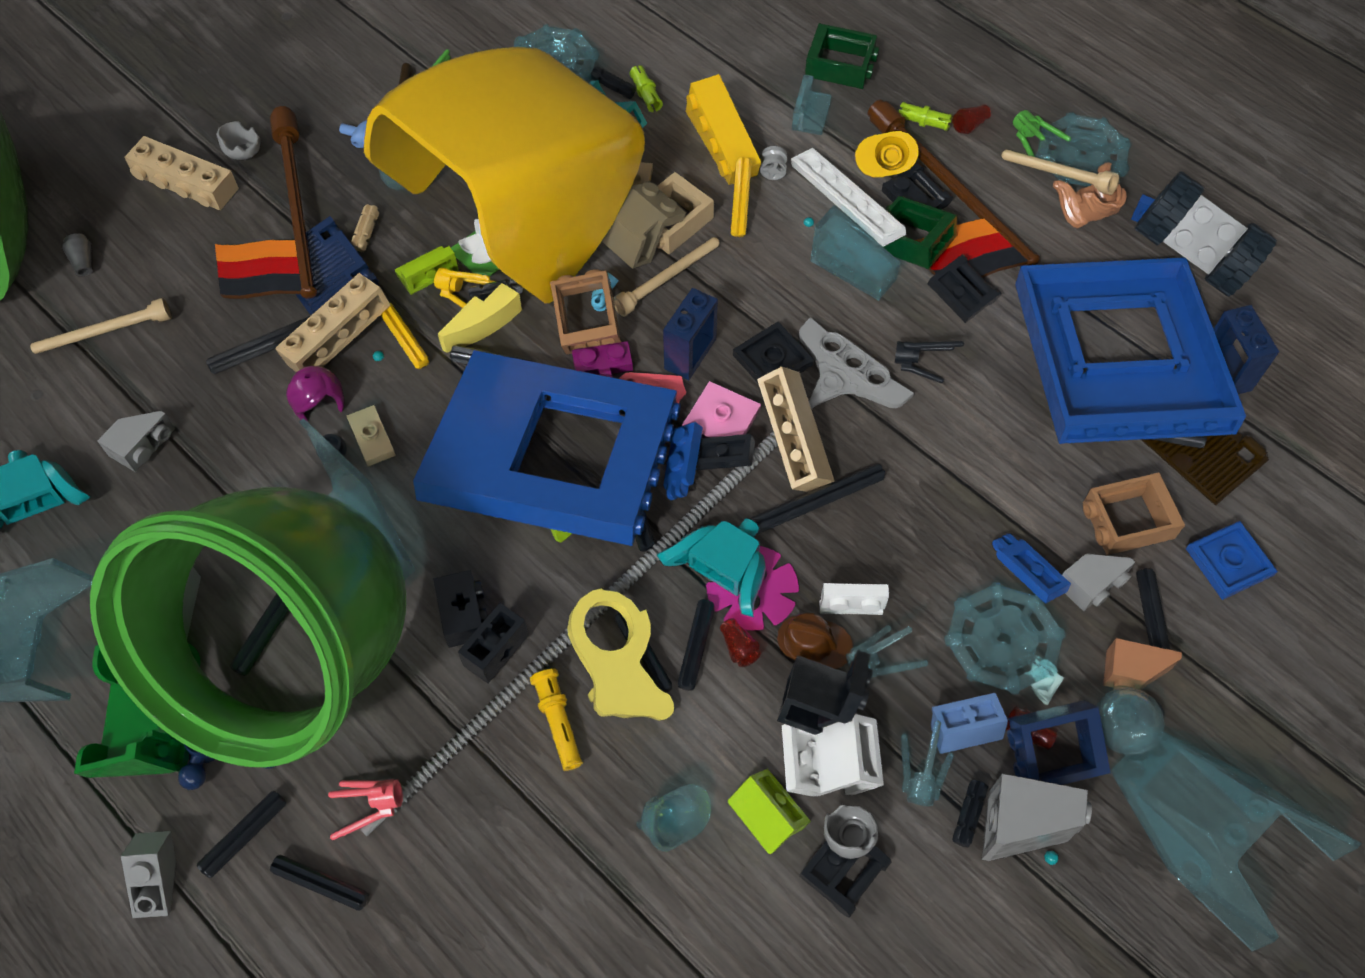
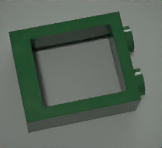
[805,23,880,89]
[871,196,957,269]

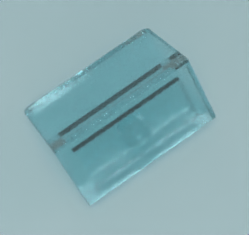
[792,75,831,135]

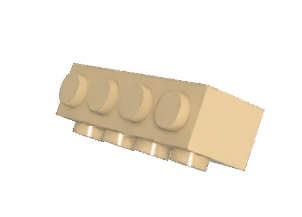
[124,136,239,211]
[275,273,390,372]
[757,367,834,492]

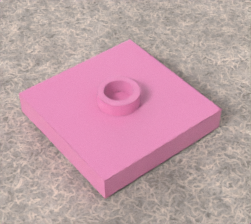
[682,381,761,438]

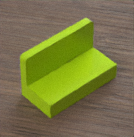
[395,246,459,295]
[728,768,811,854]

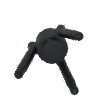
[895,341,964,383]

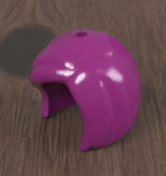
[286,366,345,423]

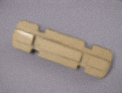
[350,204,379,252]

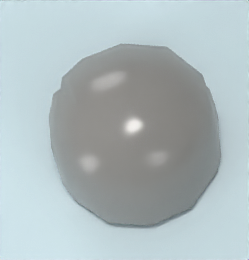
[216,121,261,160]
[824,805,878,859]

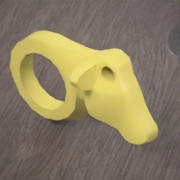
[567,588,674,721]

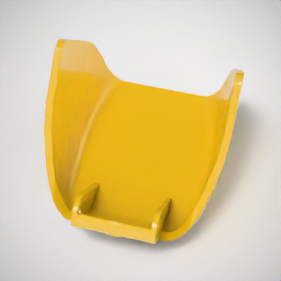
[364,47,645,303]

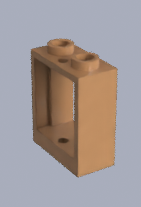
[550,269,621,355]
[1083,472,1185,555]

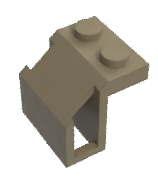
[602,181,686,269]

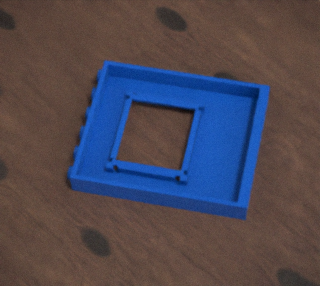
[1015,258,1246,444]
[413,350,681,546]

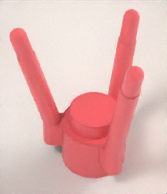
[328,779,403,840]

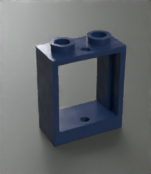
[663,288,718,381]
[1214,305,1279,394]
[1007,700,1111,785]

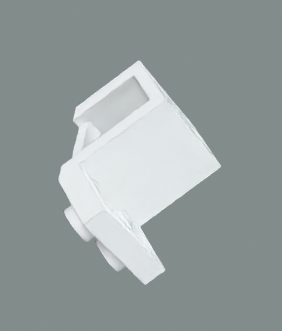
[782,714,884,796]

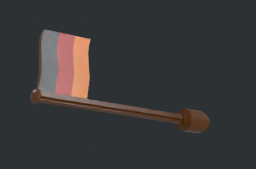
[867,99,1040,283]
[215,106,317,299]

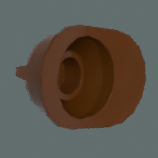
[777,613,853,669]

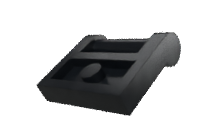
[881,162,953,210]
[927,254,1002,323]
[800,841,892,918]

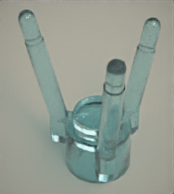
[846,625,928,678]
[901,720,954,806]

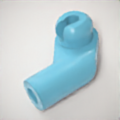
[591,272,619,311]

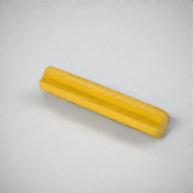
[731,157,752,237]
[380,303,429,369]

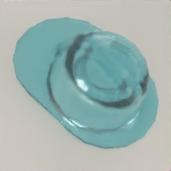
[636,784,711,852]

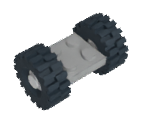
[1135,171,1277,297]

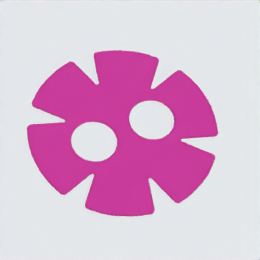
[706,546,799,630]

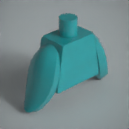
[0,450,90,529]
[656,519,766,617]

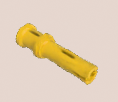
[529,668,583,771]

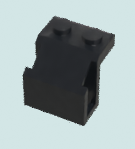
[777,650,873,735]

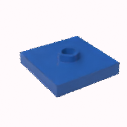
[1186,521,1278,600]

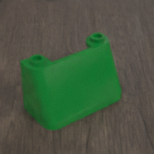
[74,643,200,778]

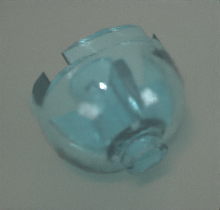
[1097,687,1165,756]

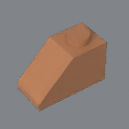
[1103,638,1182,694]

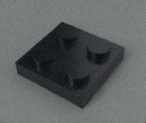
[733,322,814,384]

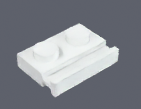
[819,583,889,615]

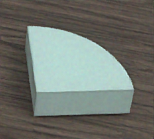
[1030,660,1064,705]

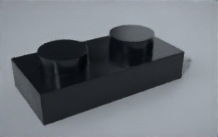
[696,434,755,470]

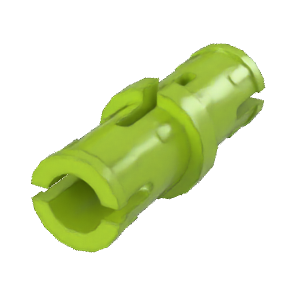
[629,65,663,112]
[899,102,952,131]

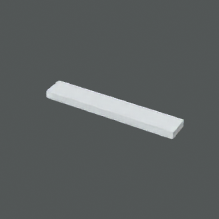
[791,148,906,247]

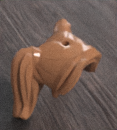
[1053,162,1127,228]

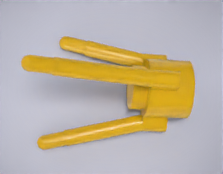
[434,267,497,308]

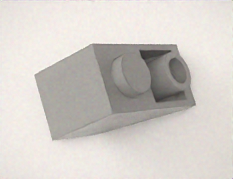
[97,411,175,472]
[1062,554,1135,611]
[121,831,176,918]

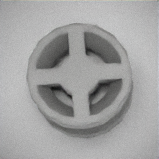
[760,146,787,180]

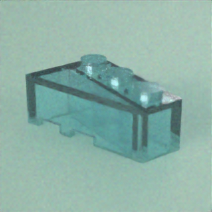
[810,205,901,301]

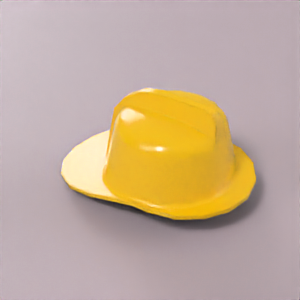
[855,131,918,177]

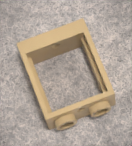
[657,172,714,255]

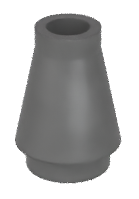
[62,234,93,277]

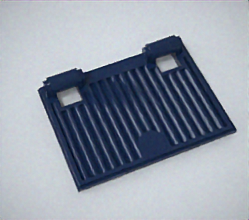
[296,216,379,315]

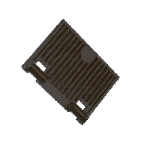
[1140,432,1269,506]

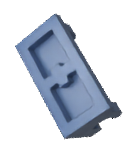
[931,693,1008,754]

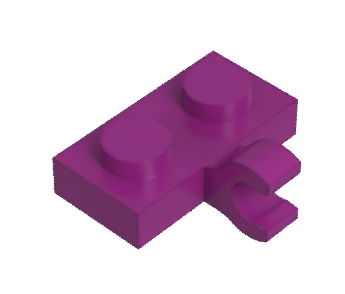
[572,341,633,378]

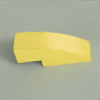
[438,283,522,353]

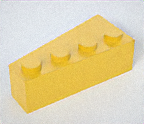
[685,74,761,185]

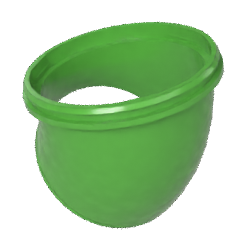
[90,487,406,767]

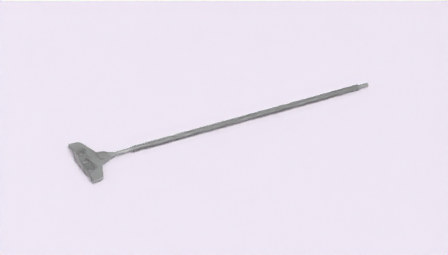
[360,317,914,837]

